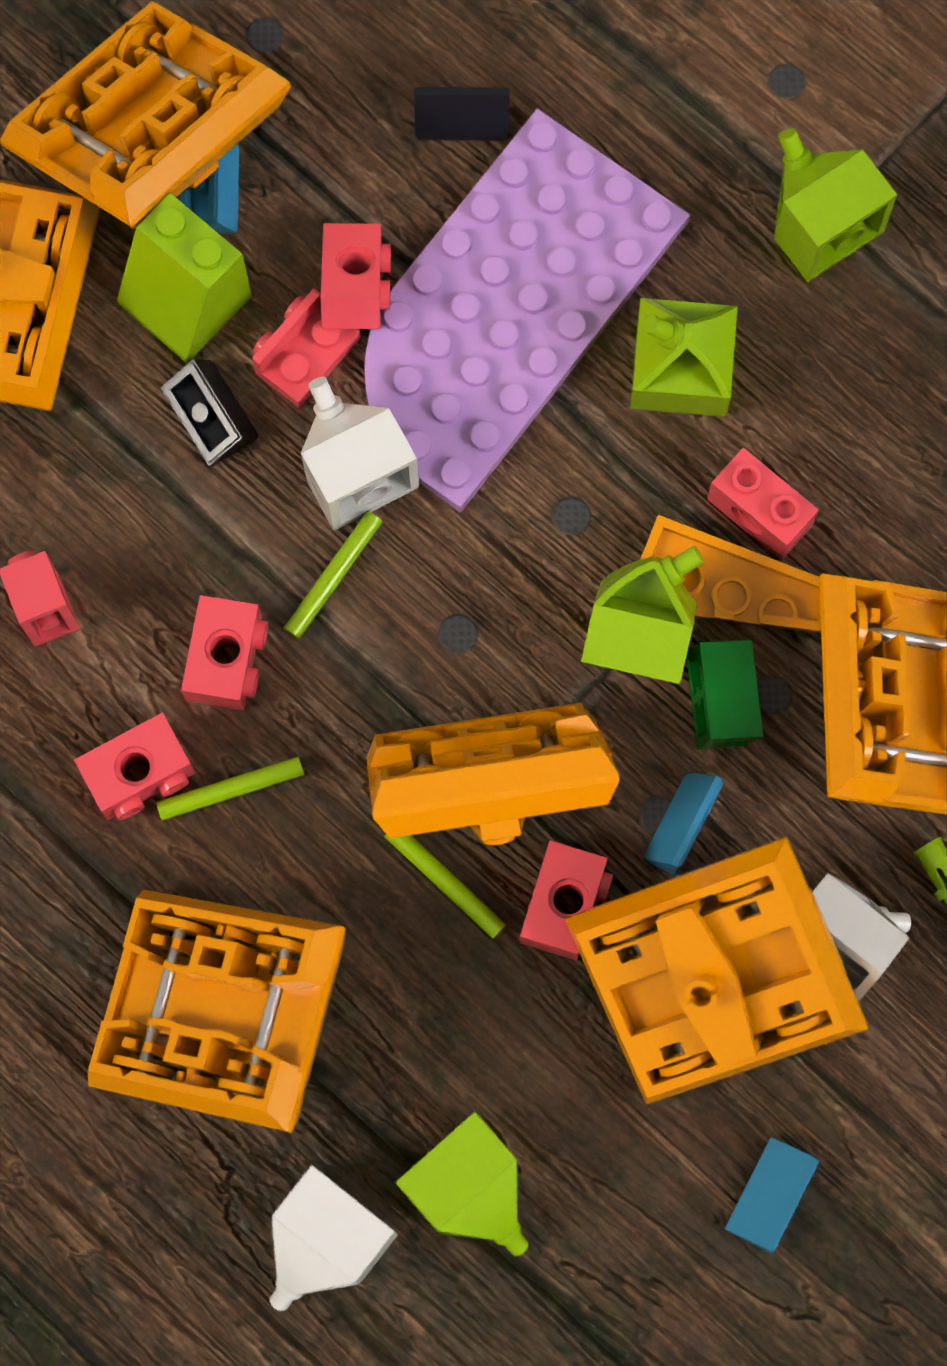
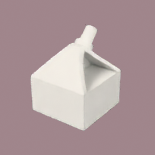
[301,377,419,531]
[813,873,911,1002]
[270,1165,398,1311]

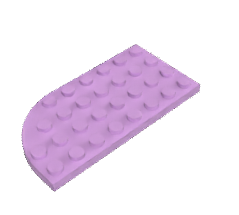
[364,109,690,513]

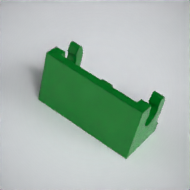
[686,640,763,750]

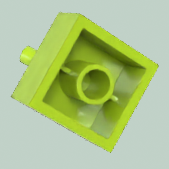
[774,128,897,283]
[630,298,738,417]
[581,546,705,684]
[396,1112,528,1256]

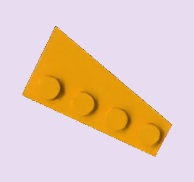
[640,515,821,633]

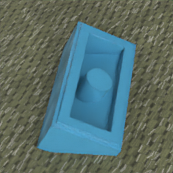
[179,144,239,234]
[644,773,724,875]
[724,1137,820,1254]

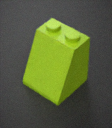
[117,193,252,364]

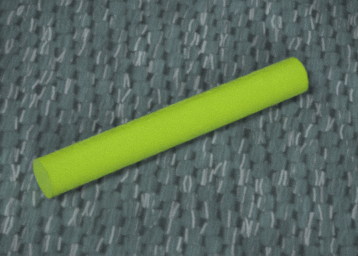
[283,511,383,640]
[156,756,304,821]
[384,834,507,940]

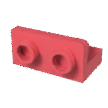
[252,288,361,409]

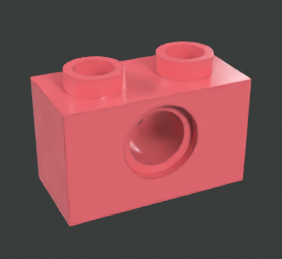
[321,223,391,329]
[707,447,819,561]
[0,551,80,647]
[181,595,268,711]
[74,712,195,821]
[519,840,614,961]

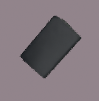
[414,87,510,141]
[161,359,259,466]

